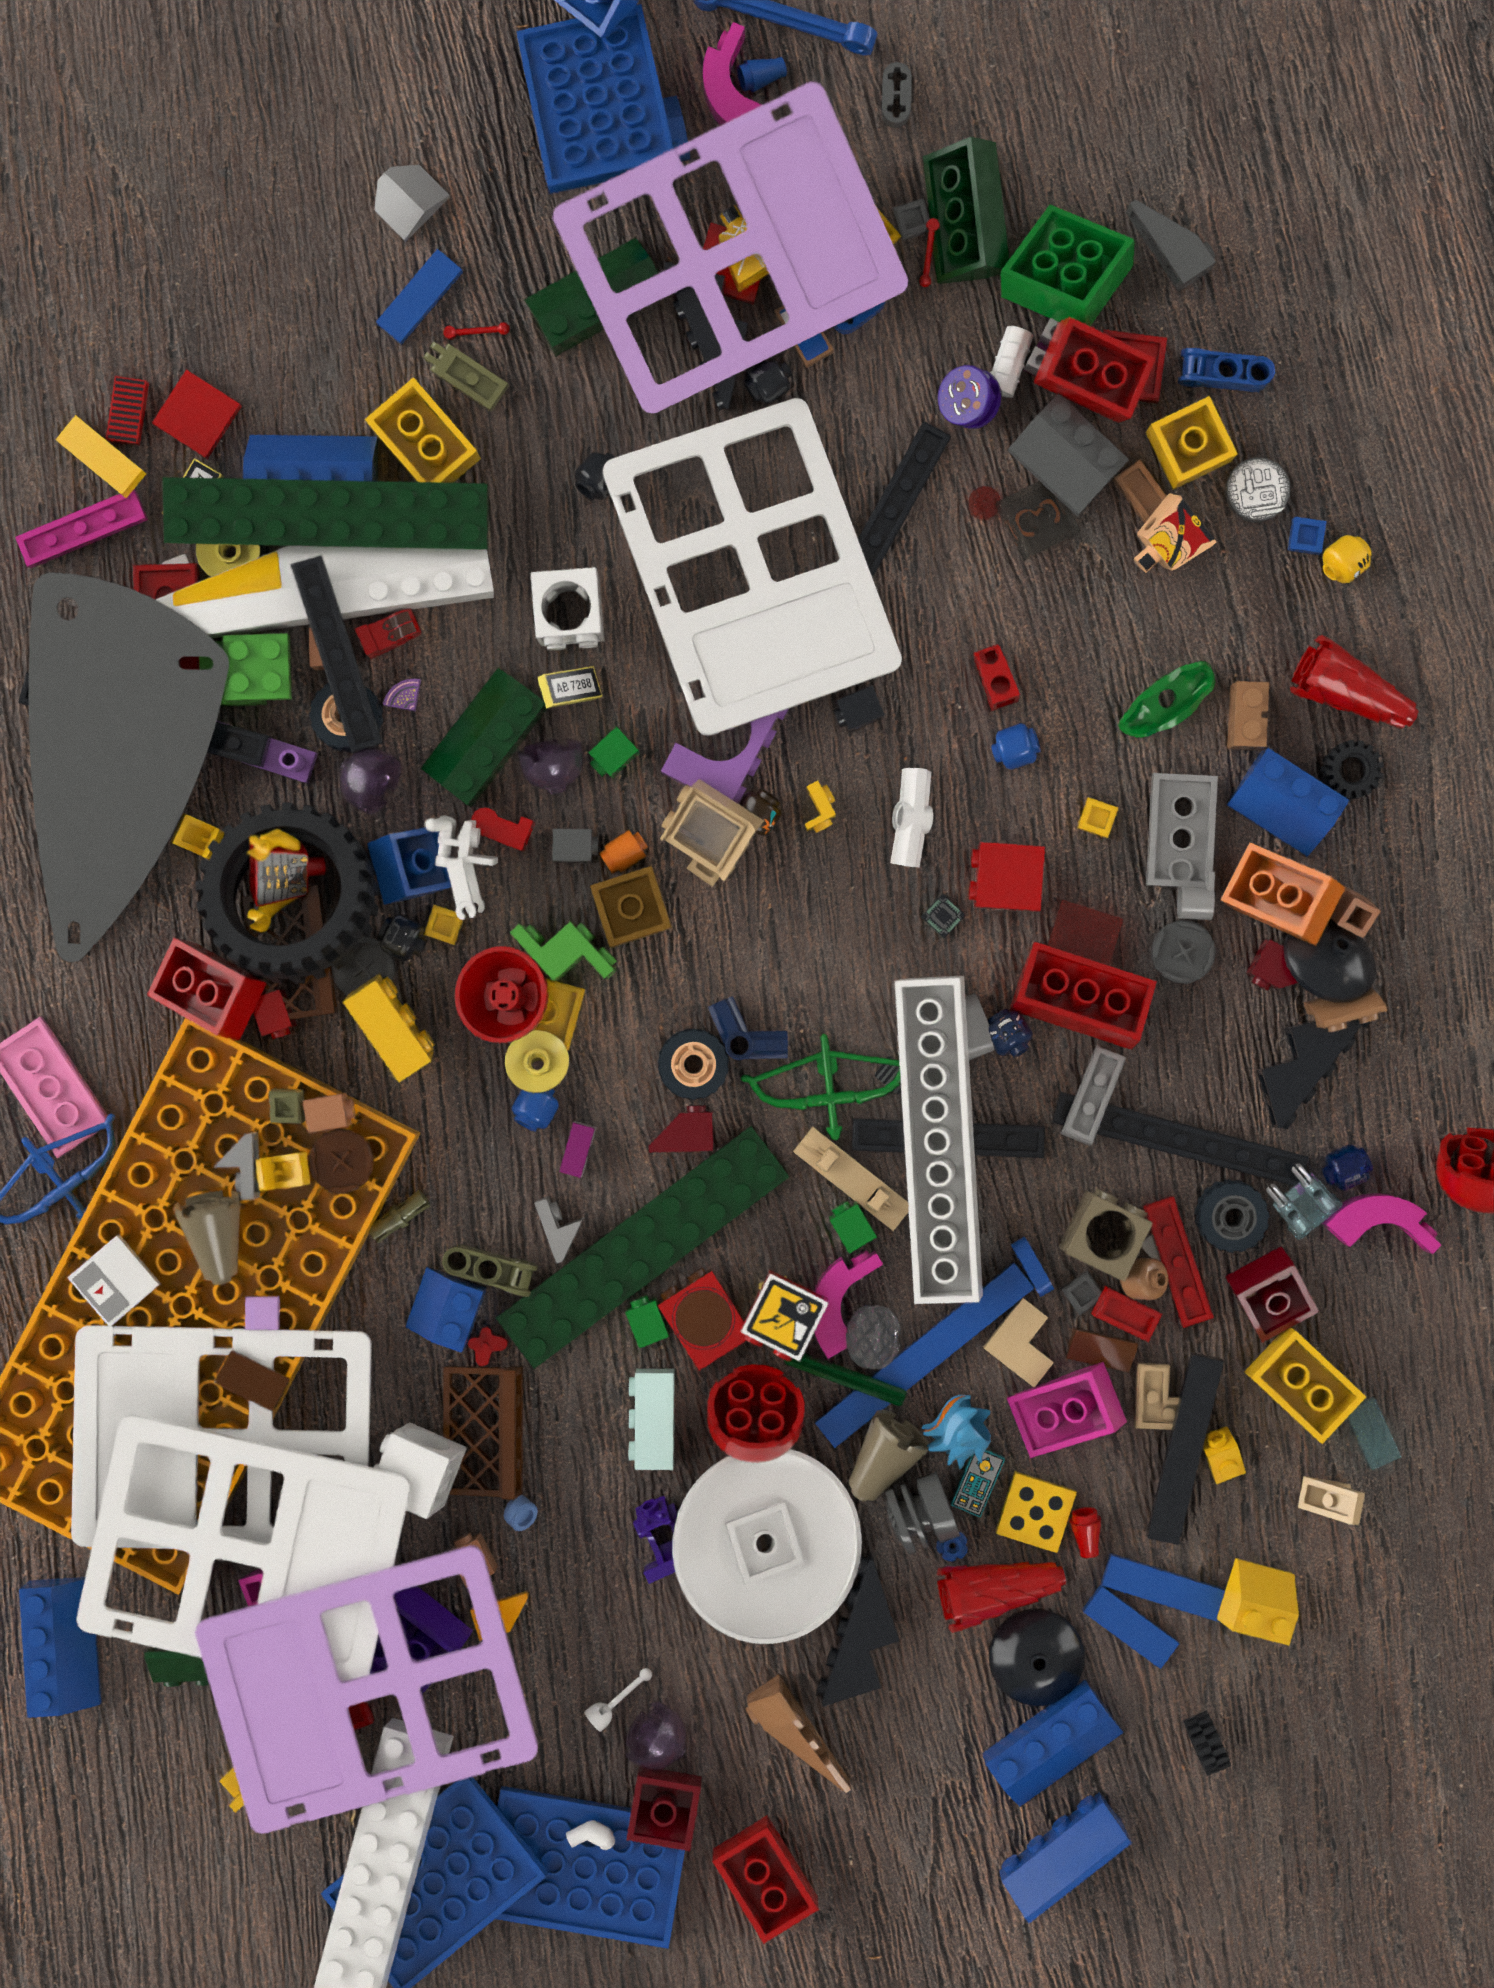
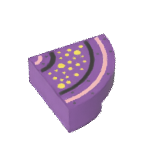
[383,679,421,712]

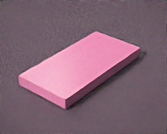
[0,1017,113,1158]

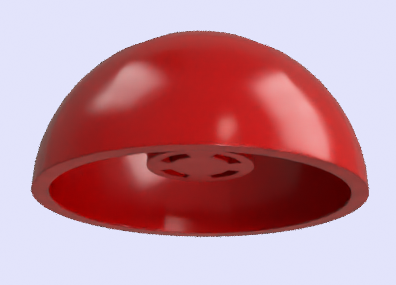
[455,946,549,1043]

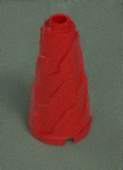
[1290,635,1419,729]
[937,1562,1066,1633]

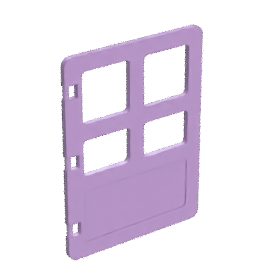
[553,82,908,413]
[195,1546,538,1834]

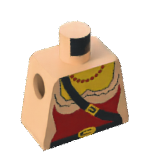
[1134,493,1216,573]

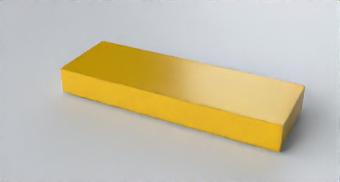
[55,415,147,498]

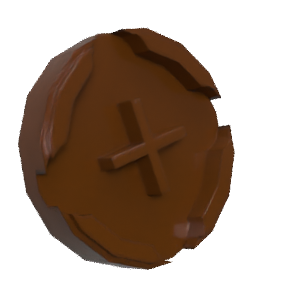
[308,1129,375,1194]

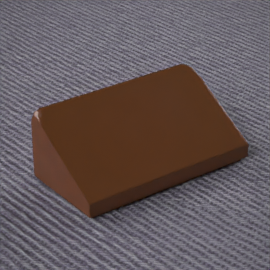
[1066,1327,1138,1373]
[214,1350,290,1411]

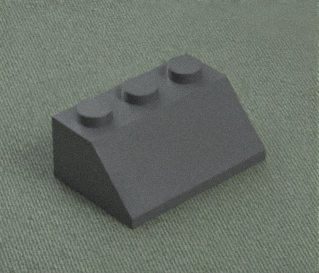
[1007,393,1129,516]

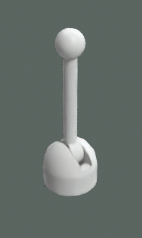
[584,1668,652,1732]

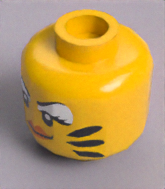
[1322,535,1371,583]

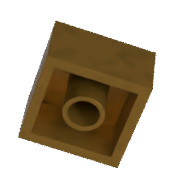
[590,866,672,948]

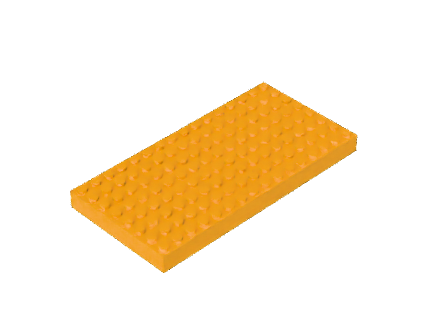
[0,1018,421,1595]

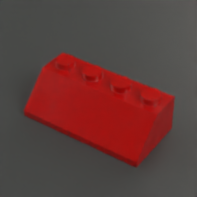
[1010,941,1157,1050]

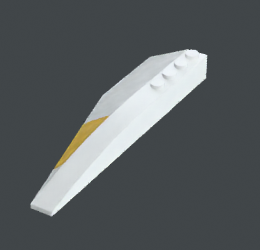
[155,546,494,639]

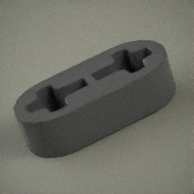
[881,62,912,128]

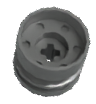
[885,1471,960,1555]

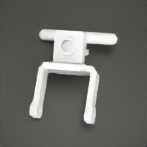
[425,815,498,920]

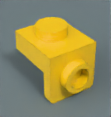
[804,781,836,833]
[170,813,224,860]
[255,1152,310,1191]
[1203,1427,1246,1485]

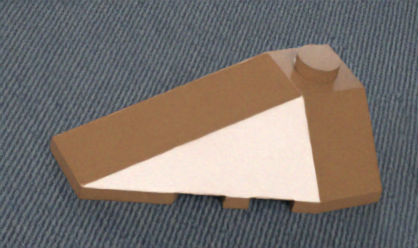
[745,1674,851,1793]

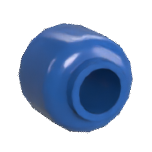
[991,723,1041,770]
[511,1089,559,1132]

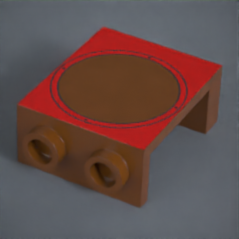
[657,1267,747,1371]

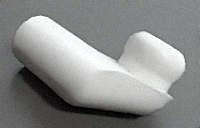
[566,1820,615,1850]

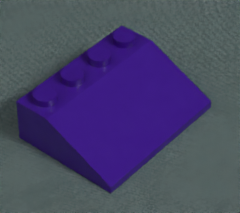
[370,1586,473,1694]

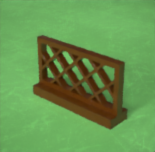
[242,885,338,1020]
[443,1366,523,1500]

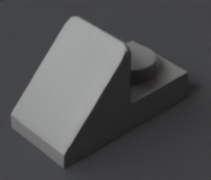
[214,1132,260,1200]
[534,1196,584,1264]

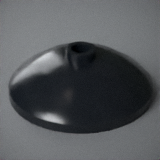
[1284,919,1376,1003]
[988,1609,1085,1706]

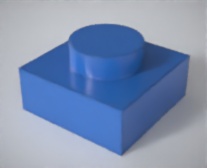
[1287,517,1326,555]

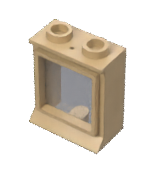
[660,779,764,882]

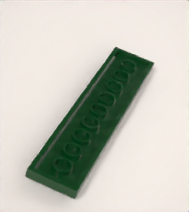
[162,477,489,550]
[496,1126,790,1369]

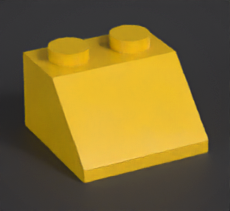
[1217,1558,1299,1646]

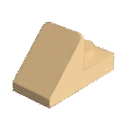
[1298,1476,1365,1525]

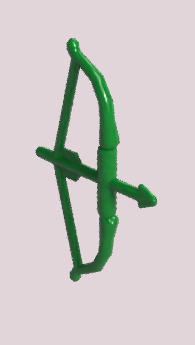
[741,1034,901,1141]

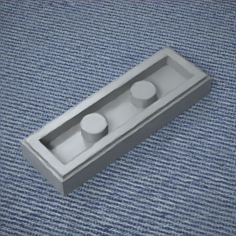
[1061,1045,1126,1146]

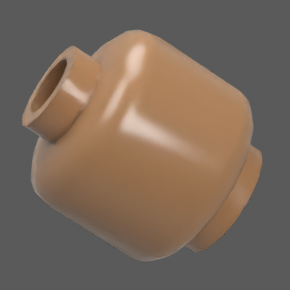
[1120,1258,1168,1300]

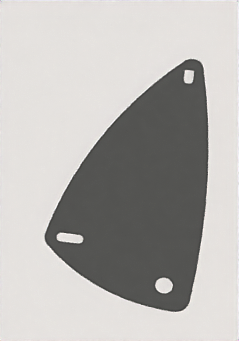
[29,572,229,962]

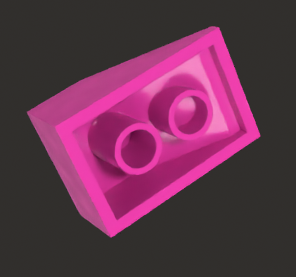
[1007,1362,1127,1458]

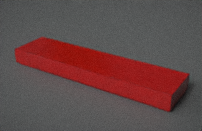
[1142,1196,1214,1328]

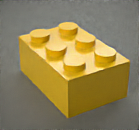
[365,377,481,483]
[343,973,435,1082]
[1244,1328,1366,1444]

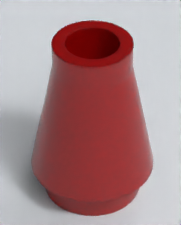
[1069,1507,1101,1558]

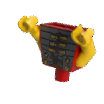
[247,829,326,933]

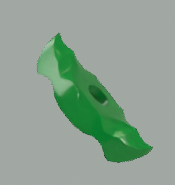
[1118,661,1215,737]

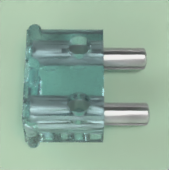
[1266,1164,1342,1240]

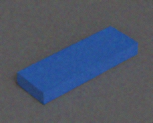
[376,249,463,345]
[1082,1584,1180,1669]

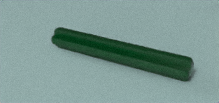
[784,1353,907,1406]

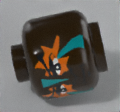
[737,788,782,838]

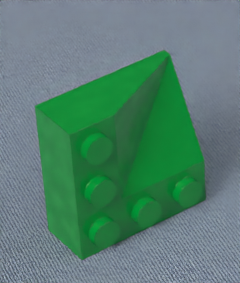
[1001,204,1135,326]

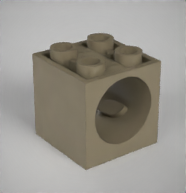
[1059,1188,1153,1282]

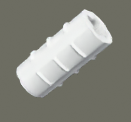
[990,326,1034,398]

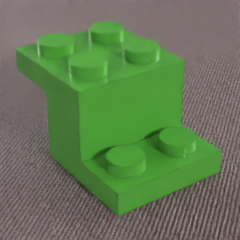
[199,633,292,707]
[510,922,618,981]

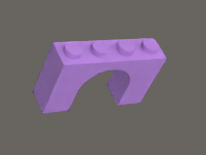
[661,709,789,804]

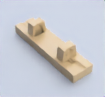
[793,1126,909,1231]

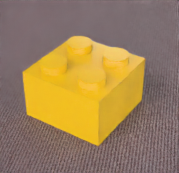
[1145,396,1237,490]

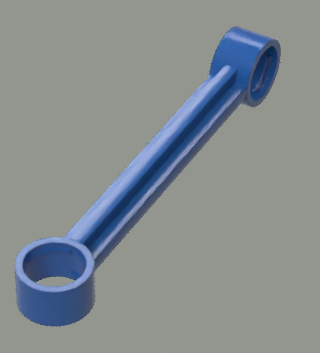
[693,0,878,56]

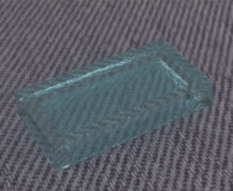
[1347,1397,1401,1470]

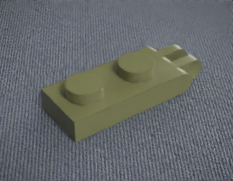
[423,342,509,412]

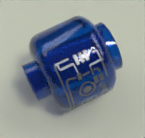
[1322,1144,1373,1191]

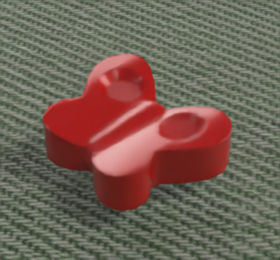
[468,1326,508,1367]

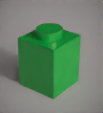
[588,726,640,778]
[829,1200,877,1254]
[625,1295,670,1348]

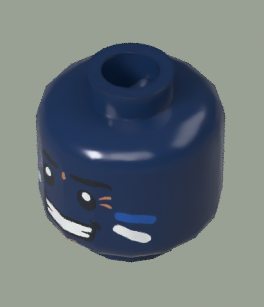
[988,1009,1033,1058]

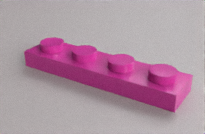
[15,489,148,569]

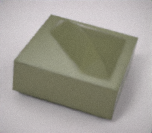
[269,1088,305,1124]

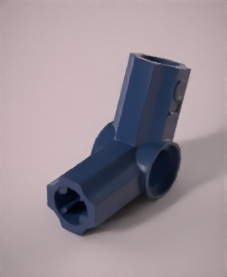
[708,996,788,1060]

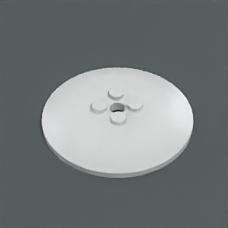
[672,1449,862,1644]

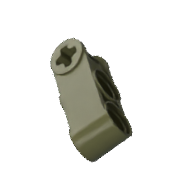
[442,1244,538,1297]

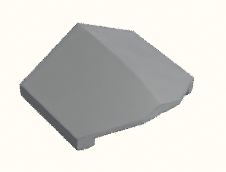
[374,165,450,242]

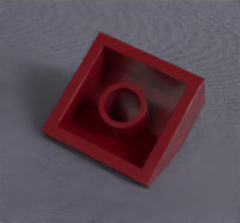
[1225,1246,1319,1343]
[626,1765,702,1851]

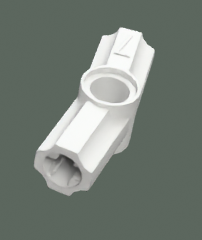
[890,768,933,868]

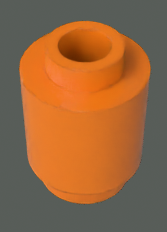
[599,830,649,874]

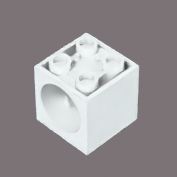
[531,567,605,651]
[373,1422,467,1519]

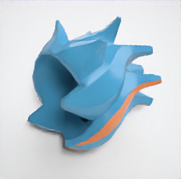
[921,1395,991,1469]

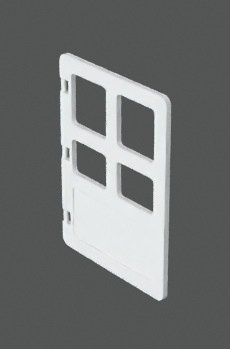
[603,398,902,736]
[71,1325,372,1549]
[77,1415,411,1681]

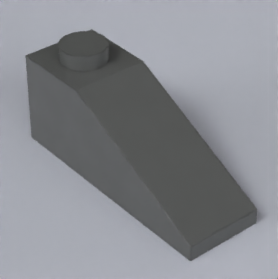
[1126,199,1216,292]

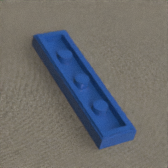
[1101,1553,1226,1623]

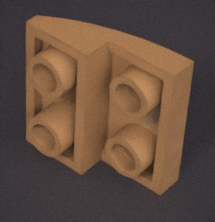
[1304,988,1387,1032]

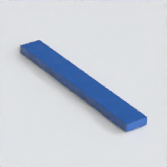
[815,1262,1034,1448]

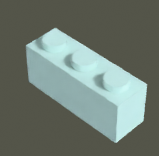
[628,1368,675,1470]

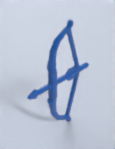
[0,1114,116,1225]

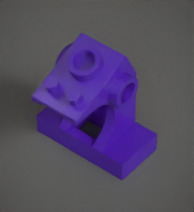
[633,1495,679,1584]

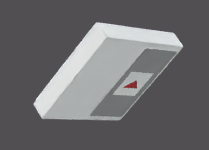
[67,1234,161,1327]

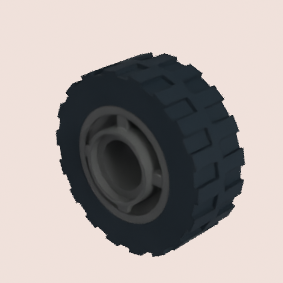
[1194,1179,1270,1253]

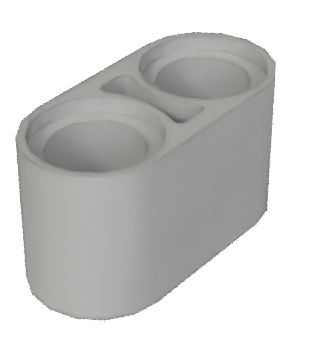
[965,993,995,1061]

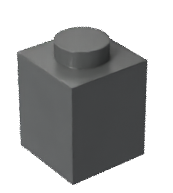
[552,829,599,863]

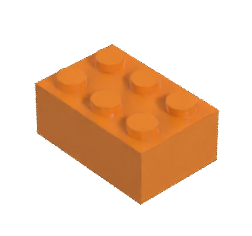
[1221,843,1345,946]

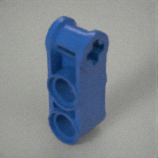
[1178,348,1275,392]

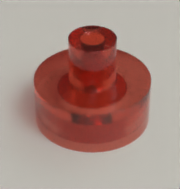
[968,486,1001,520]

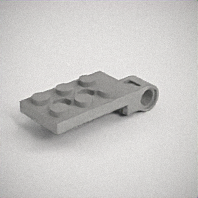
[1146,773,1218,920]

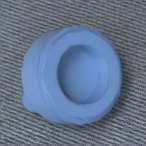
[504,1495,538,1531]

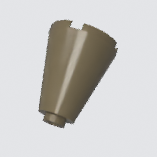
[174,1191,240,1285]
[849,1409,929,1502]

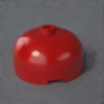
[1436,1128,1494,1214]
[707,1364,805,1463]

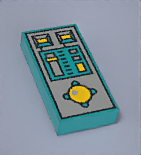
[950,1449,1005,1518]

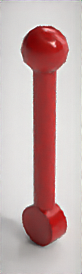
[919,218,940,287]
[443,322,510,340]

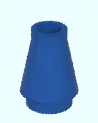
[737,57,787,93]

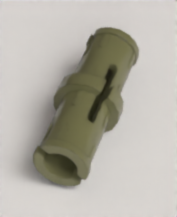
[369,1190,431,1243]

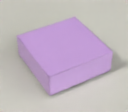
[245,1296,280,1330]

